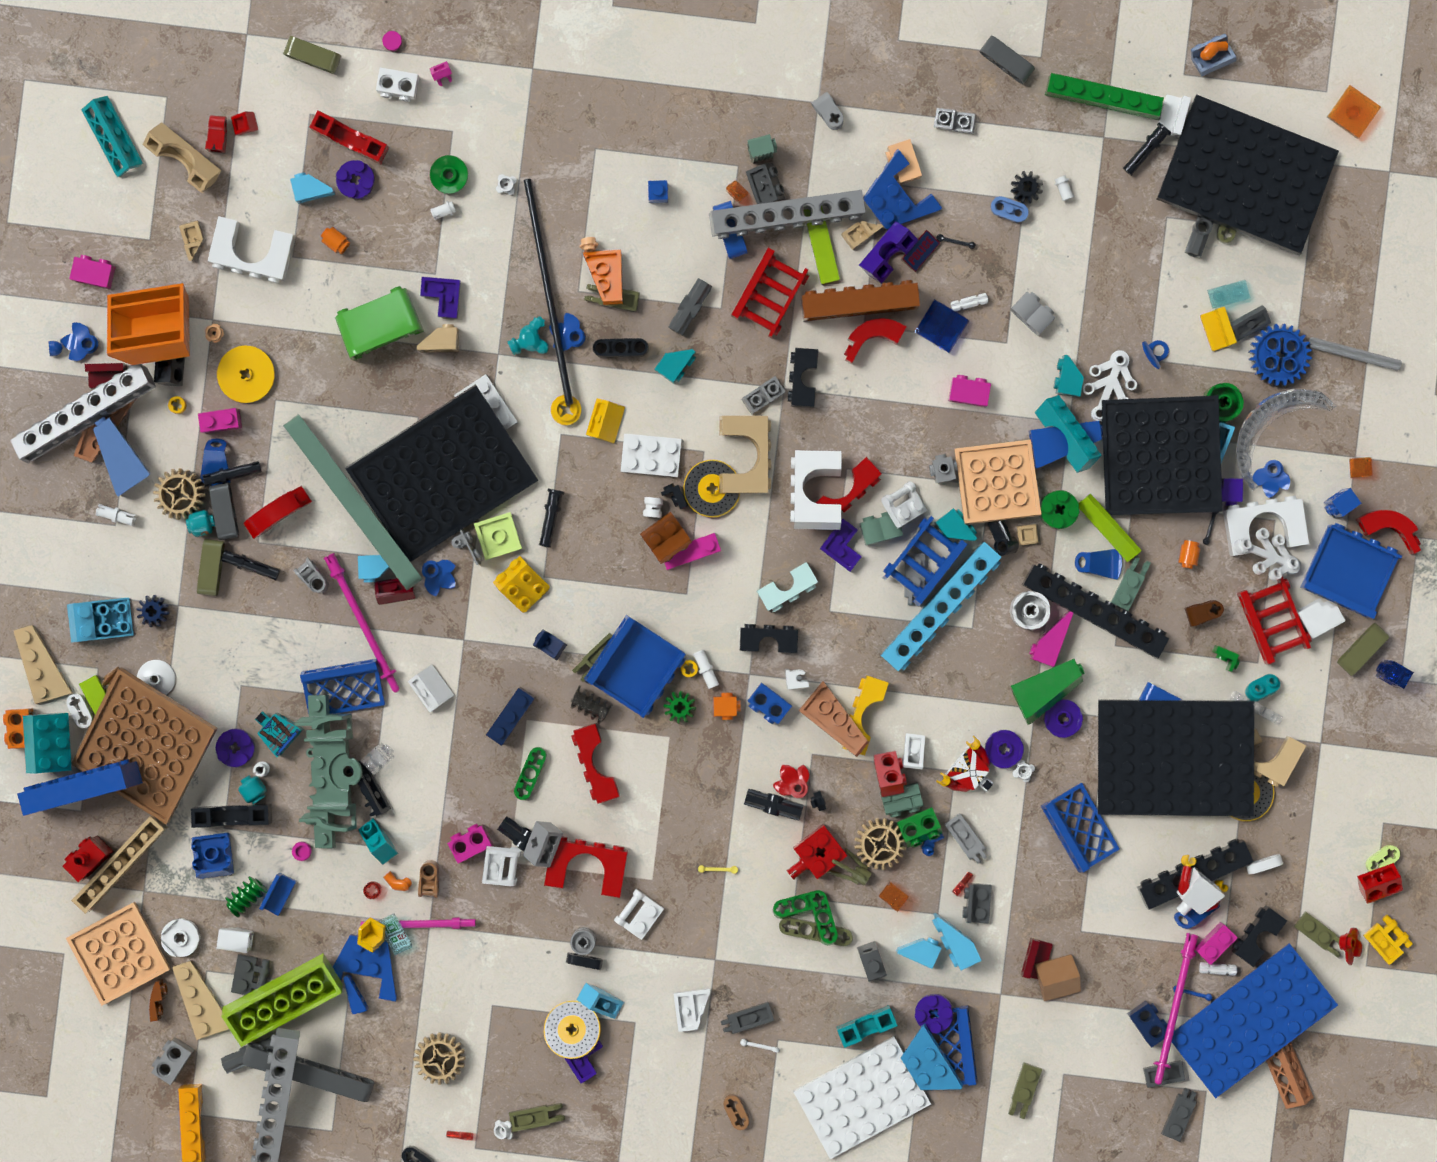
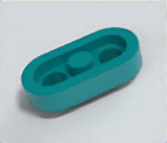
[1245,674,1280,702]

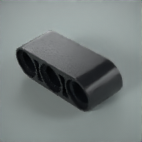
[593,338,649,358]

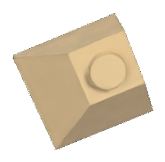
[417,324,459,353]

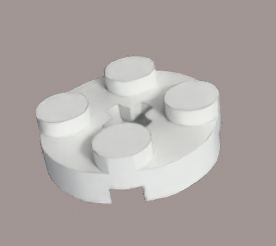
[161,918,201,957]

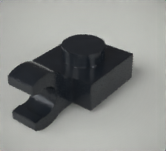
[810,789,826,811]

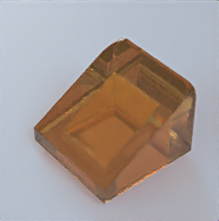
[726,181,749,203]
[1349,457,1373,478]

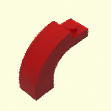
[844,318,907,364]
[243,485,312,539]
[1356,510,1421,554]

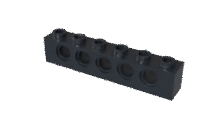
[1137,838,1254,910]

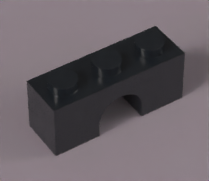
[787,348,818,408]
[739,624,798,653]
[1232,905,1287,967]

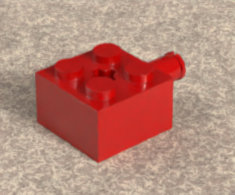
[786,824,848,880]
[62,835,114,883]

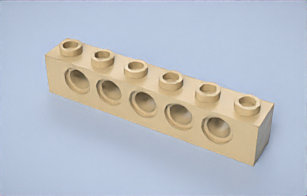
[71,816,168,914]

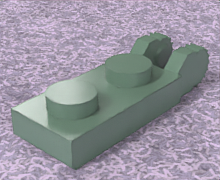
[1111,555,1151,611]

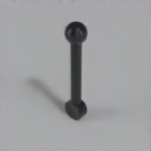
[936,234,976,249]
[1203,512,1219,545]

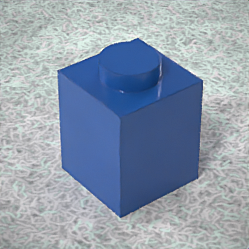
[648,180,668,203]

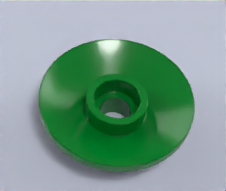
[430,155,468,194]

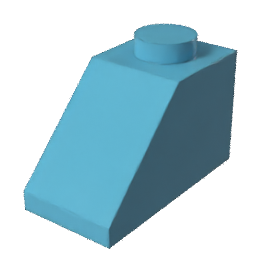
[290,173,336,204]
[358,555,390,583]
[896,937,942,969]
[576,983,624,1019]

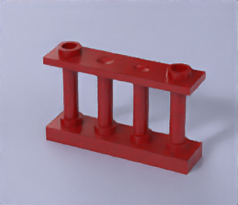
[731,247,810,338]
[1237,576,1312,665]

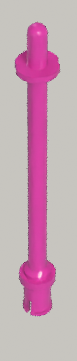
[323,553,399,693]
[1153,933,1199,1085]

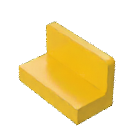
[1200,306,1237,351]
[586,398,625,443]

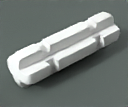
[950,293,988,312]
[1199,962,1237,976]

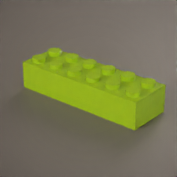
[221,953,343,1047]

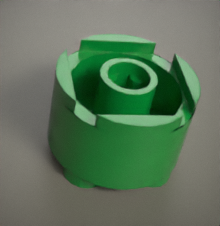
[1203,383,1244,422]
[1039,490,1080,529]

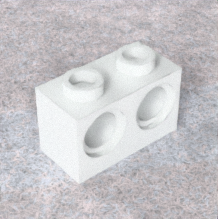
[376,67,420,102]

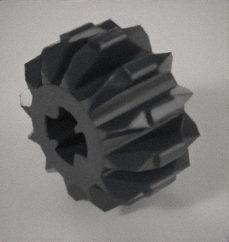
[1010,171,1043,204]

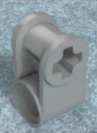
[811,92,843,130]
[293,557,329,593]

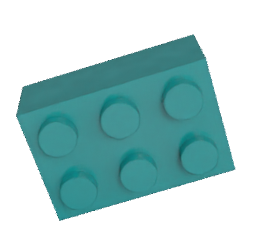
[23,713,72,774]

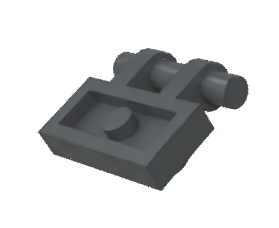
[231,954,271,995]

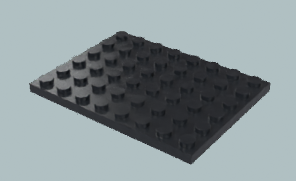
[1156,94,1339,256]
[345,384,538,562]
[1098,699,1254,816]

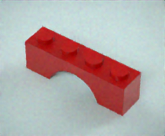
[309,110,389,165]
[816,457,882,513]
[571,723,620,804]

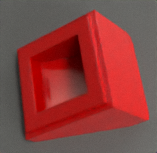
[231,111,258,135]

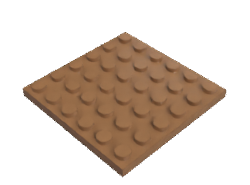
[71,667,218,824]

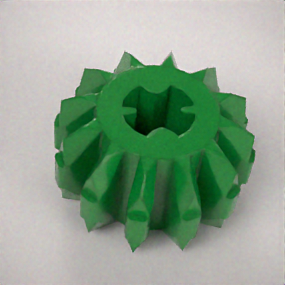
[663,691,696,724]

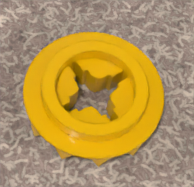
[551,395,581,425]

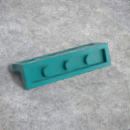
[81,96,143,177]

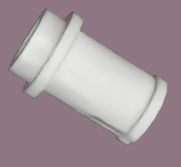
[1055,175,1074,201]
[430,201,456,220]
[253,761,270,777]

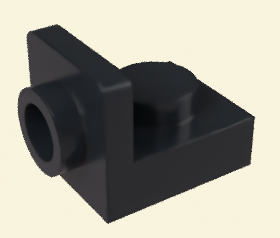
[661,483,688,509]

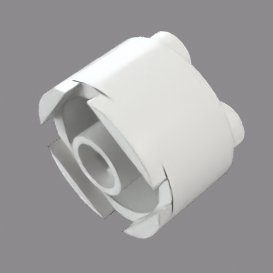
[1009,591,1050,630]

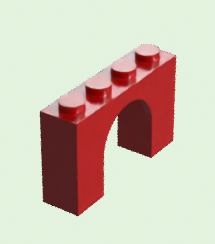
[544,836,628,898]

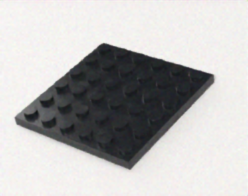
[1102,395,1223,515]

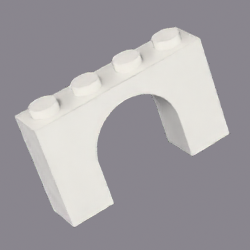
[208,216,296,283]
[790,450,841,530]
[1223,496,1309,556]

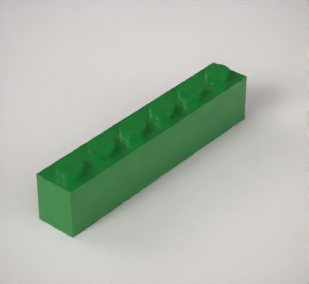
[1045,73,1164,120]

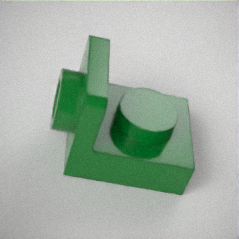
[1212,645,1240,672]

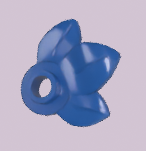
[549,313,585,351]
[60,322,99,361]
[1251,460,1290,498]
[422,560,456,596]

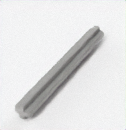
[1308,337,1402,370]

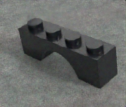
[191,804,272,828]

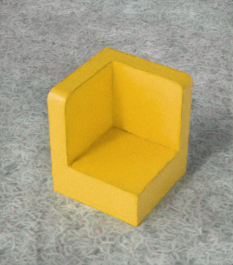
[357,917,386,953]

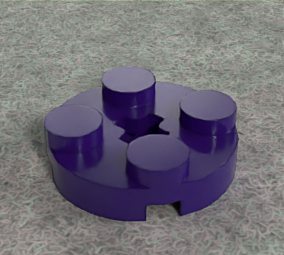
[336,160,375,199]
[1044,699,1083,738]
[215,729,255,767]
[985,730,1024,768]
[915,994,953,1034]

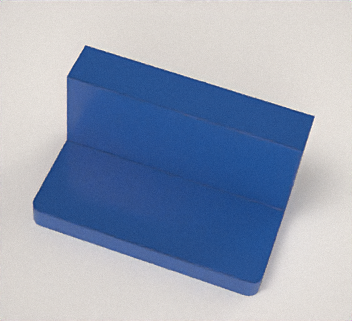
[259,873,297,916]

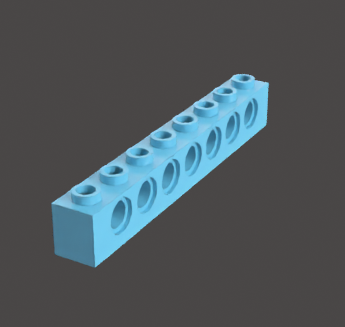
[880,542,1001,671]

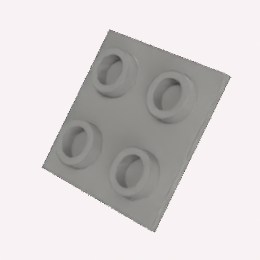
[451,529,482,565]

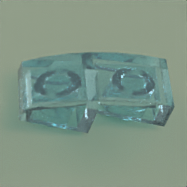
[1207,280,1251,309]

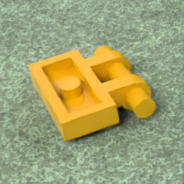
[1363,914,1413,965]

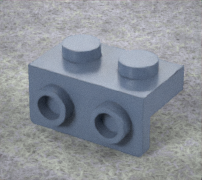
[1191,34,1237,77]

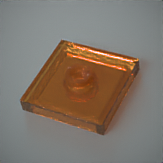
[1327,85,1381,139]

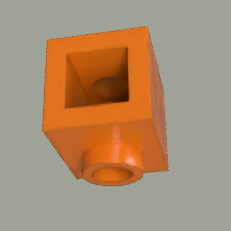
[713,693,741,720]

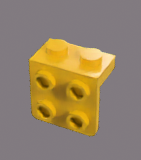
[493,556,550,613]

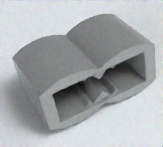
[1010,292,1055,336]

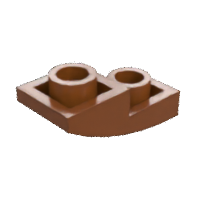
[149,979,168,1022]

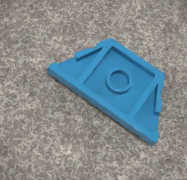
[901,1024,963,1090]

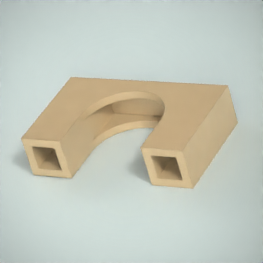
[719,416,771,493]
[1254,717,1306,787]

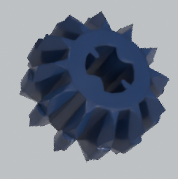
[136,595,170,627]

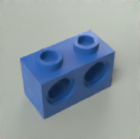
[1324,488,1362,518]
[747,682,792,725]

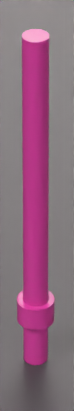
[360,917,476,929]

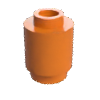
[321,227,350,254]
[1178,540,1200,569]

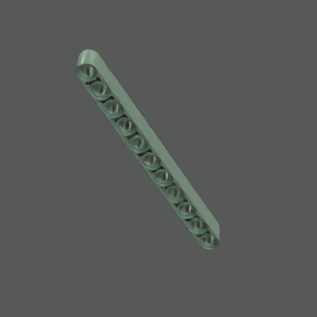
[283,414,422,590]

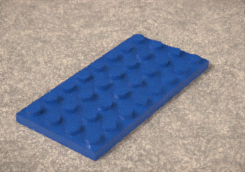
[1172,943,1338,1099]

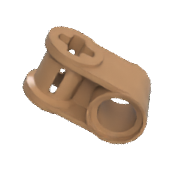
[418,860,439,898]

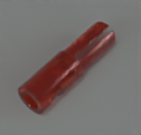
[952,872,973,896]
[446,1131,474,1141]

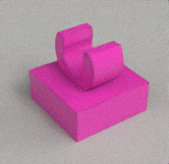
[429,61,452,86]

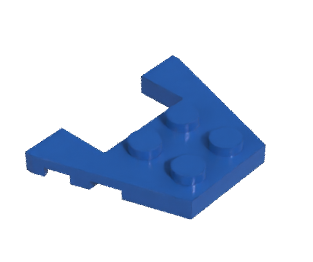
[863,149,942,229]
[333,934,397,1002]

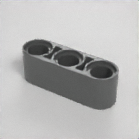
[979,35,1035,84]
[209,482,239,540]

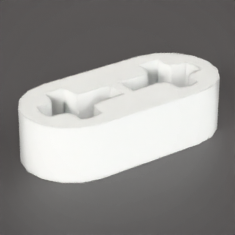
[66,693,94,728]
[1246,854,1283,874]

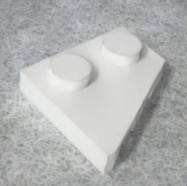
[674,988,711,1032]

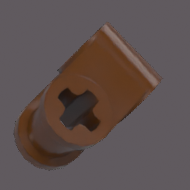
[1184,600,1224,627]

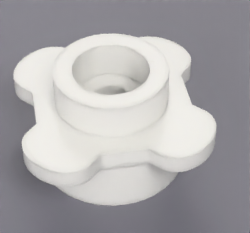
[496,174,517,195]
[1012,760,1035,782]
[494,1120,513,1139]

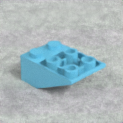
[67,597,134,643]
[932,913,982,970]

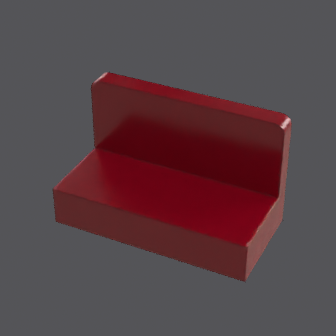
[85,363,127,388]
[1021,938,1053,979]

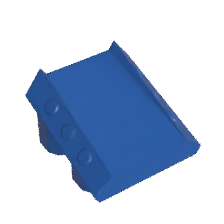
[191,833,234,879]

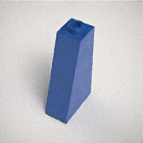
[1029,421,1103,469]

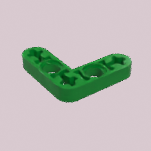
[772,890,838,946]

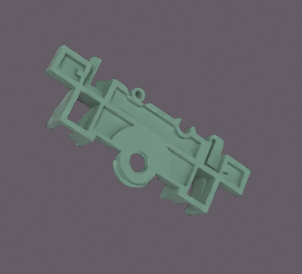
[294,695,362,848]

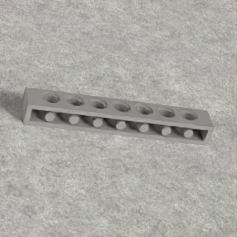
[709,190,865,239]
[11,364,156,464]
[251,1028,300,1162]

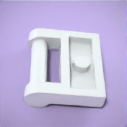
[881,481,927,529]
[482,846,521,886]
[614,889,664,940]

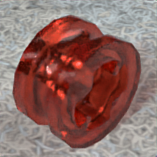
[363,881,381,899]

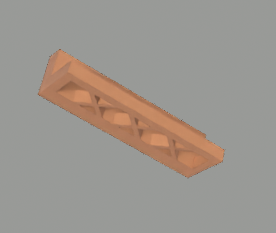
[1266,1042,1314,1109]

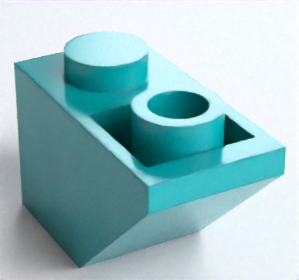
[654,349,696,384]
[1053,355,1084,398]
[935,508,978,541]
[358,818,398,865]

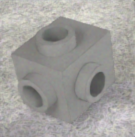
[929,454,958,483]

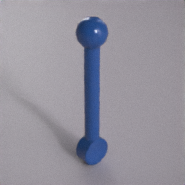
[1173,985,1213,1001]

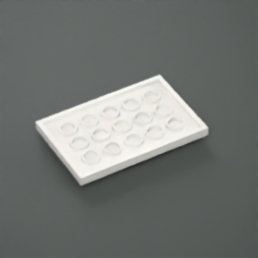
[793,1036,931,1159]

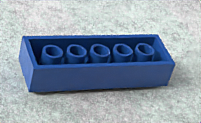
[17,759,143,816]

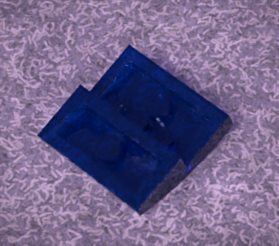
[914,299,969,353]

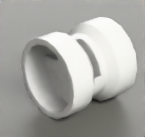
[643,497,663,518]

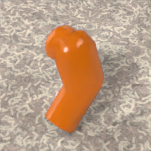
[1200,41,1228,61]
[383,871,412,891]

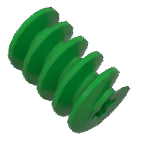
[225,876,268,918]

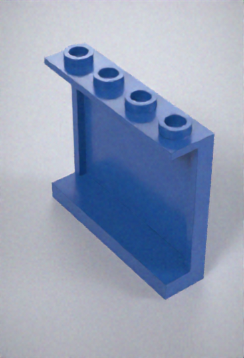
[1300,523,1402,619]
[584,615,686,718]

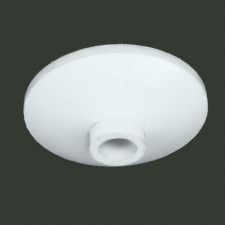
[137,660,175,695]

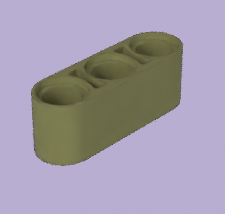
[283,36,341,74]
[197,539,225,596]
[1337,623,1389,676]

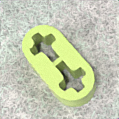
[1365,845,1400,872]

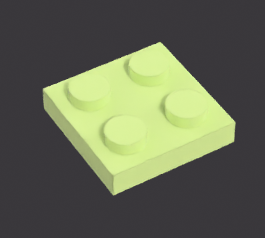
[474,512,522,560]

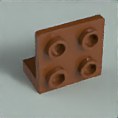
[640,512,692,564]

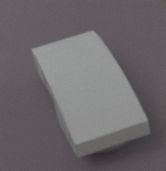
[934,108,977,134]
[741,376,785,415]

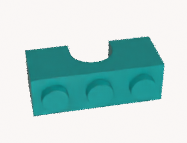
[836,1005,898,1048]

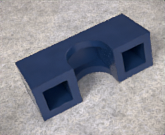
[486,687,536,746]

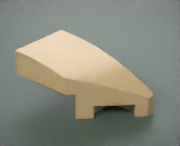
[179,220,204,261]
[841,221,883,250]

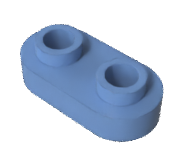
[990,196,1028,223]

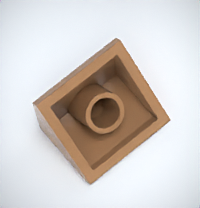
[1034,954,1081,1001]

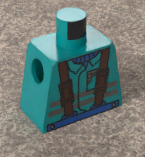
[255,711,303,757]

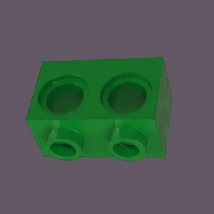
[897,807,943,848]

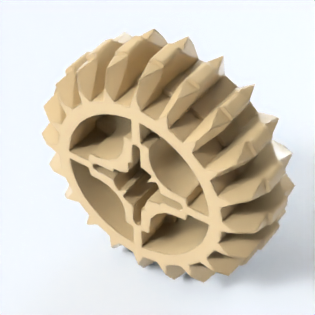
[153,468,206,520]
[854,818,906,870]
[413,1032,466,1085]

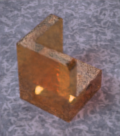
[879,881,909,912]

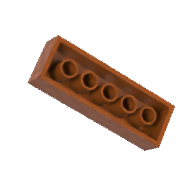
[801,280,920,322]

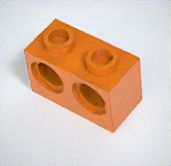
[3,708,33,749]

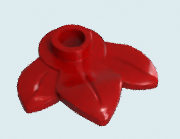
[773,765,810,799]
[1339,928,1362,965]

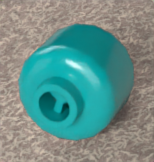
[186,510,215,537]
[238,775,267,804]

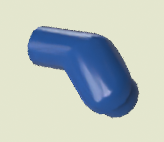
[922,834,944,856]

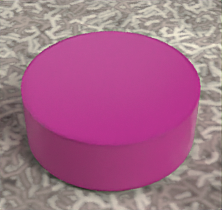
[382,31,402,51]
[292,841,312,861]

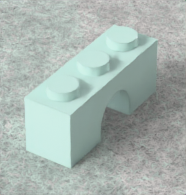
[757,562,818,612]

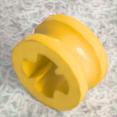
[168,396,187,414]
[681,660,698,677]

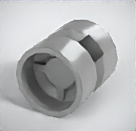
[570,927,596,955]

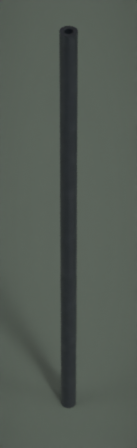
[524,179,573,405]

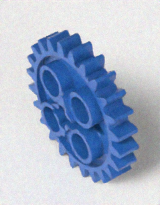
[1248,324,1312,386]

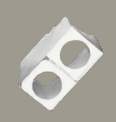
[1297,598,1345,639]
[217,927,254,953]

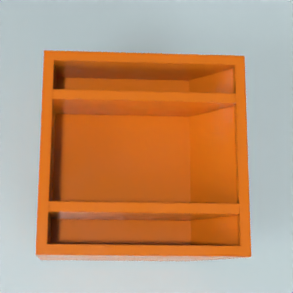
[107,283,190,365]

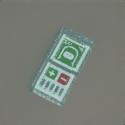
[378,913,412,955]

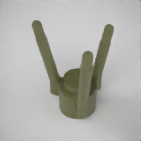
[827,848,871,885]

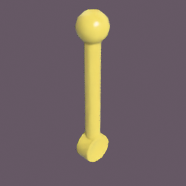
[698,865,738,874]

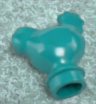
[507,316,549,355]

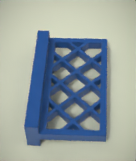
[300,659,385,714]
[1041,783,1120,873]
[929,1005,978,1086]

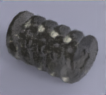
[570,685,613,724]

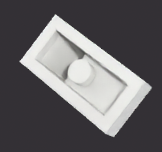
[902,733,925,770]

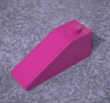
[664,533,721,570]
[1029,611,1073,667]

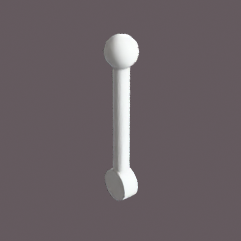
[740,1039,780,1052]

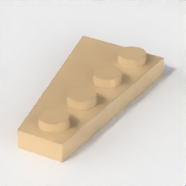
[14,625,73,704]
[172,960,229,1040]

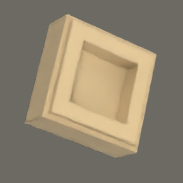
[1016,524,1038,545]

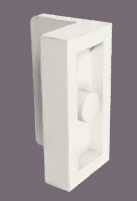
[1157,95,1191,138]
[408,665,454,712]

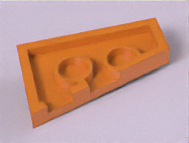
[583,249,623,305]

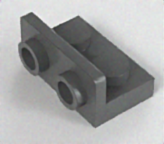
[746,163,785,204]
[962,883,992,923]

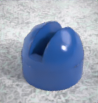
[48,341,63,356]

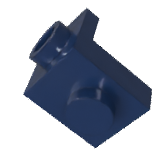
[533,629,567,660]

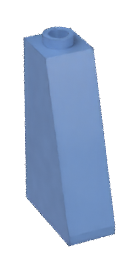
[93,416,150,496]

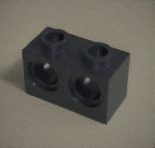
[154,357,185,386]

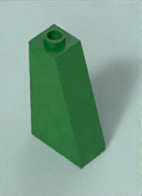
[1011,659,1085,725]

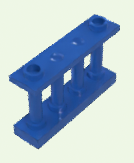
[882,516,968,606]

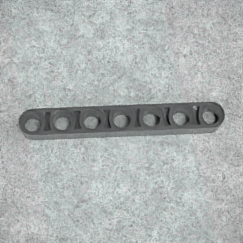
[242,1043,375,1102]

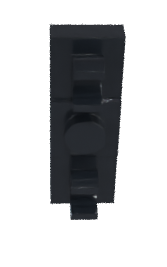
[347,759,391,817]

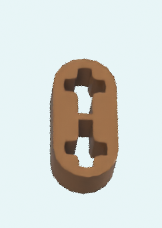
[723,1094,749,1130]

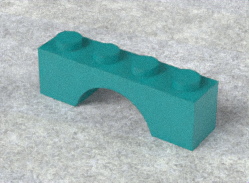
[1035,395,1102,473]

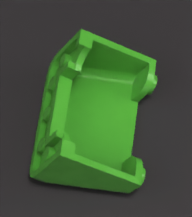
[335,286,424,361]

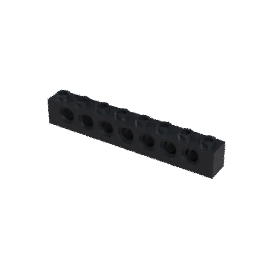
[1022,563,1169,659]

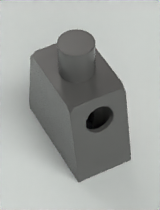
[857,941,887,982]

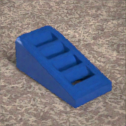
[343,974,369,1014]

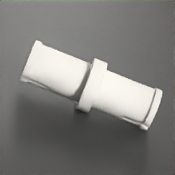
[96,504,137,526]
[693,649,719,689]

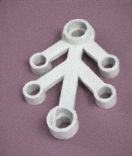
[1082,350,1137,422]
[1234,528,1300,581]

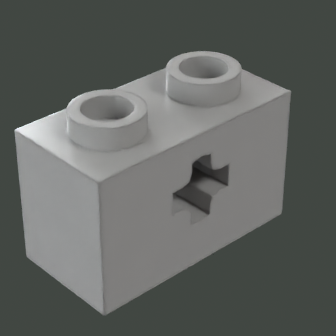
[523,821,563,867]

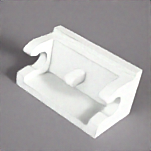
[785,669,809,689]

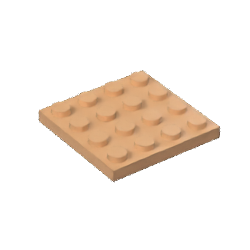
[954,440,1041,524]
[66,902,171,1006]

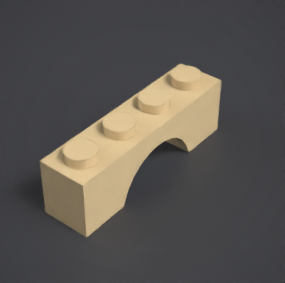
[142,122,221,193]

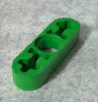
[514,747,547,800]

